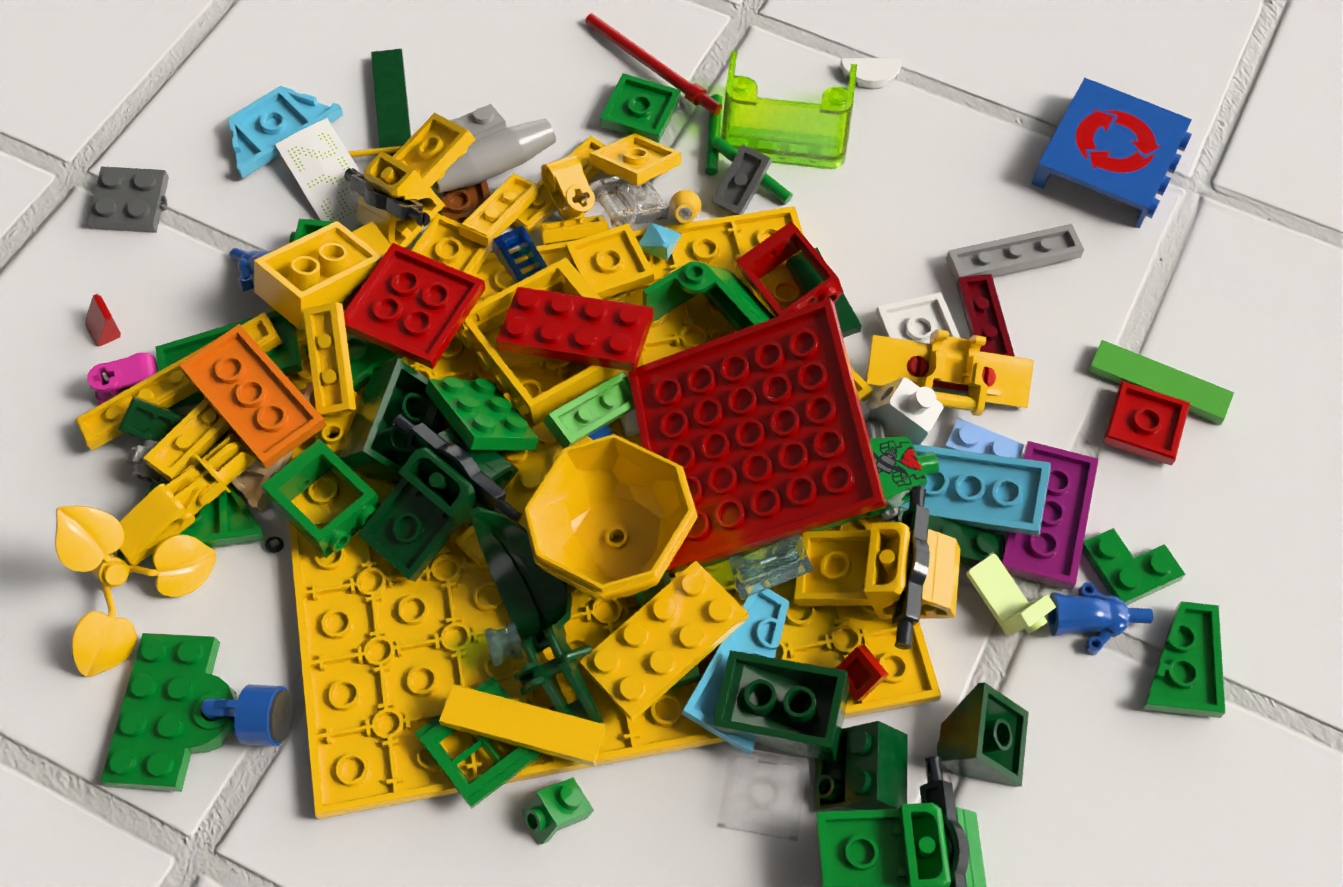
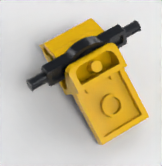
[344,112,476,248]
[794,486,961,650]

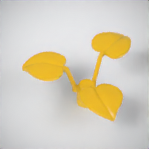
[55,505,216,677]

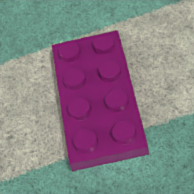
[1001,441,1099,591]

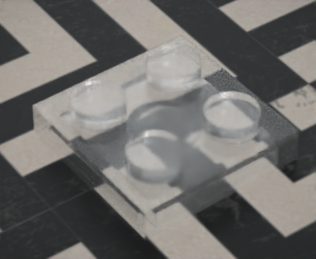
[717,746,808,841]

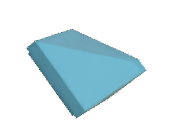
[639,222,681,261]

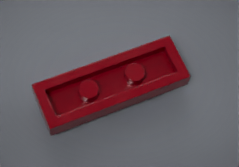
[957,274,1015,357]

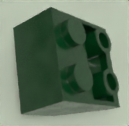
[813,721,908,812]

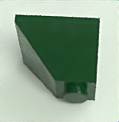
[937,682,1029,787]

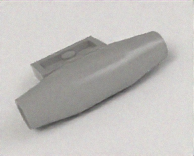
[433,104,556,193]

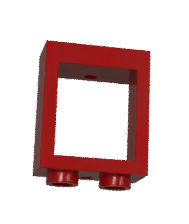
[736,221,844,317]

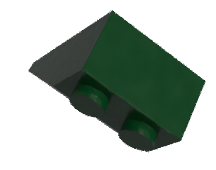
[712,650,850,762]

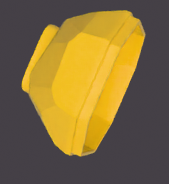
[523,434,698,601]

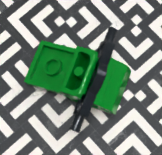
[815,756,987,887]

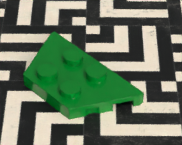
[117,481,265,560]

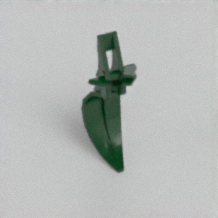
[470,506,603,724]

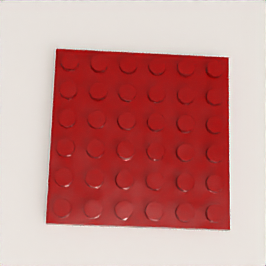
[628,298,887,574]

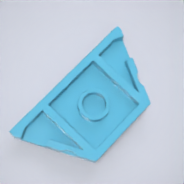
[228,86,343,178]

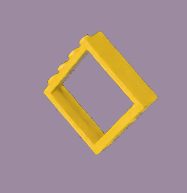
[459,257,643,426]

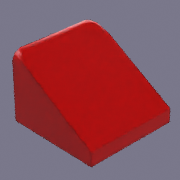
[85,294,121,347]

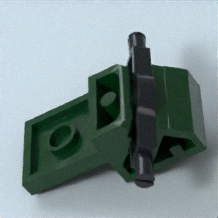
[357,414,522,582]

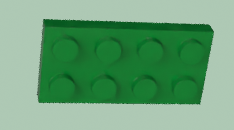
[155,311,303,410]

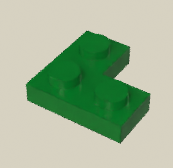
[1082,528,1186,605]

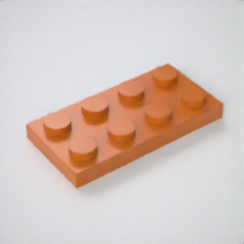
[179,324,327,469]

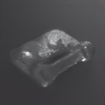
[590,176,669,228]

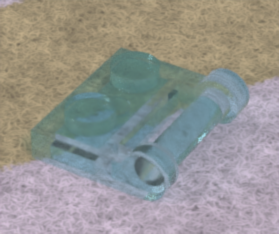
[728,534,814,599]

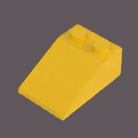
[254,221,383,330]

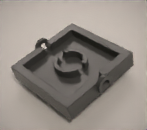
[87,166,169,233]

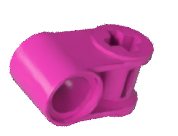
[87,353,158,405]

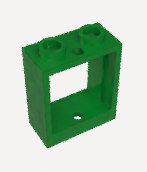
[261,439,381,558]

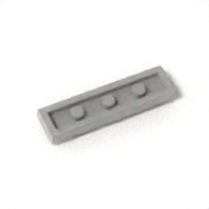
[946,224,1084,282]

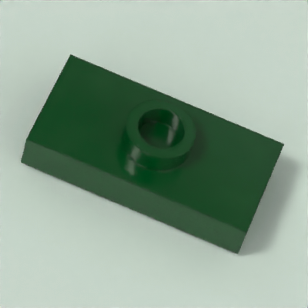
[118,395,186,442]

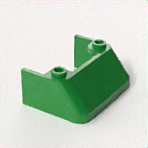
[643,261,775,331]

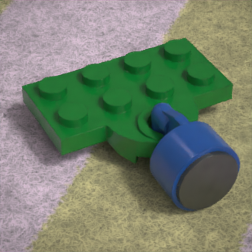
[100,633,293,792]

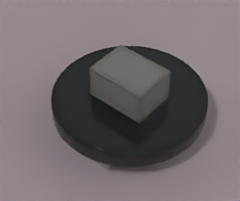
[265,536,284,553]

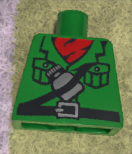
[866,436,939,519]

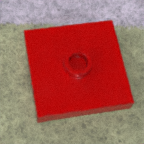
[1103,381,1190,466]

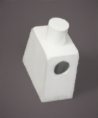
[865,377,944,445]

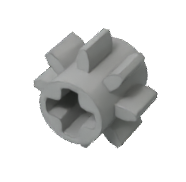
[126,440,166,483]

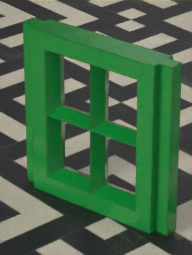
[415,676,544,809]

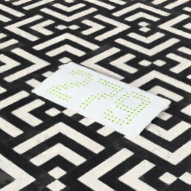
[275,118,361,230]

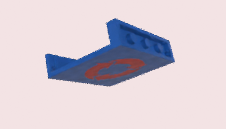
[1031,77,1192,228]

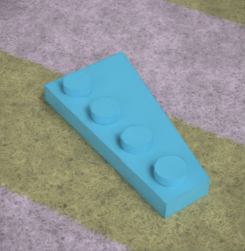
[681,582,790,755]

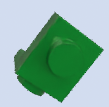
[522,777,594,845]

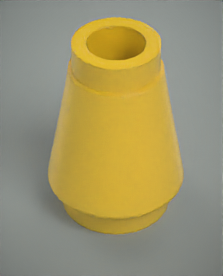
[669,190,701,224]

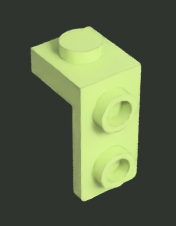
[966,554,1056,636]

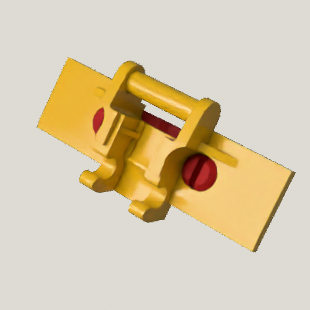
[865,329,1034,416]

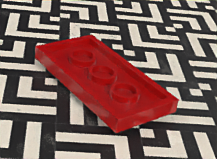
[496,287,654,372]

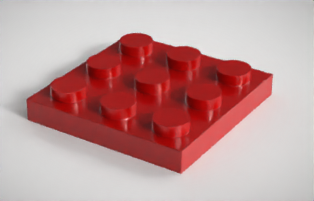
[344,243,486,369]

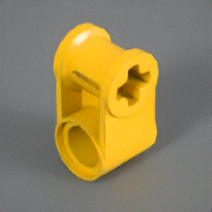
[541,155,595,220]

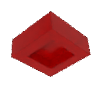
[835,644,889,702]

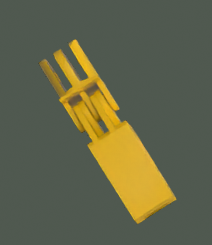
[119,434,256,565]

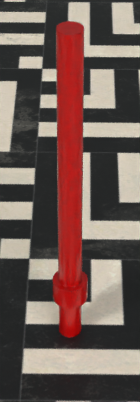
[585,13,722,116]

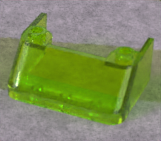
[721,51,857,169]

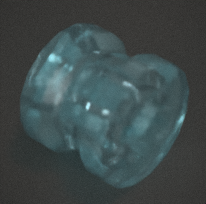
[484,621,524,667]

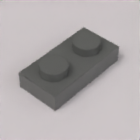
[711,144,772,215]

